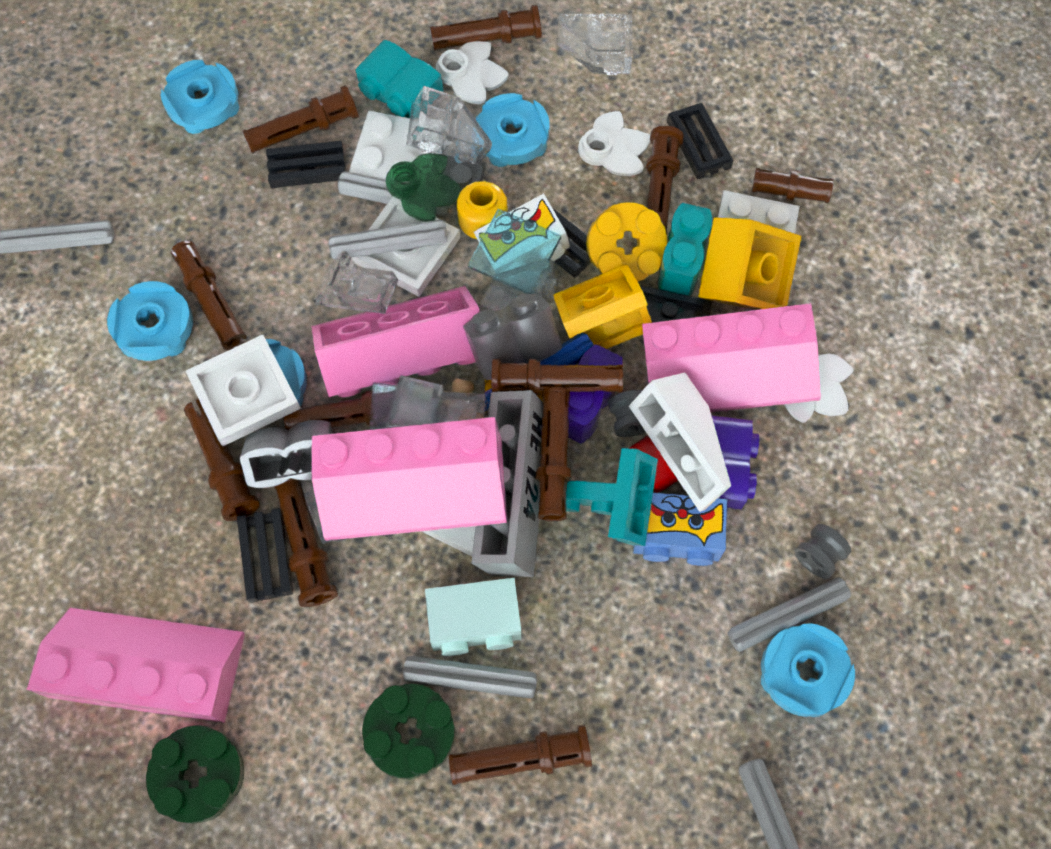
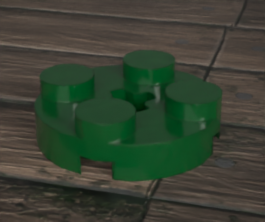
[362,684,455,780]
[146,725,244,824]

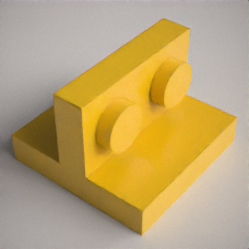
[553,264,652,349]

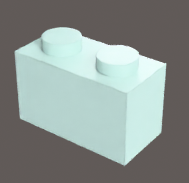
[425,578,521,656]

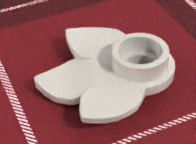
[435,41,509,104]
[578,111,650,176]
[784,353,854,423]

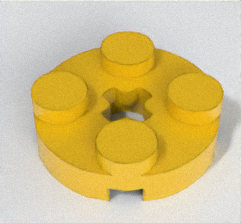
[586,202,667,282]

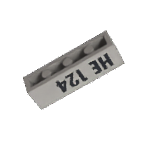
[471,390,543,577]

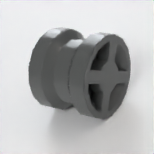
[608,390,646,437]
[794,524,852,579]

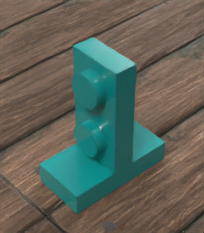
[566,448,658,546]

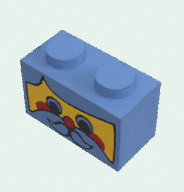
[633,493,727,566]

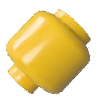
[457,181,508,239]

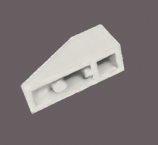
[629,373,731,512]

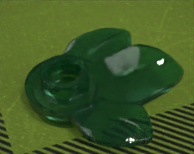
[385,153,462,222]

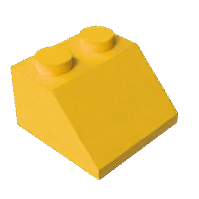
[698,217,801,310]

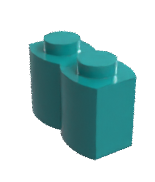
[355,40,444,120]
[658,203,712,296]

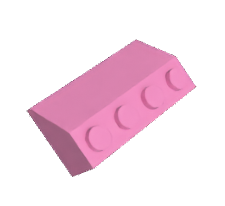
[311,286,480,398]
[642,303,821,412]
[312,417,507,541]
[27,608,245,723]

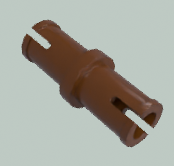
[752,167,834,204]

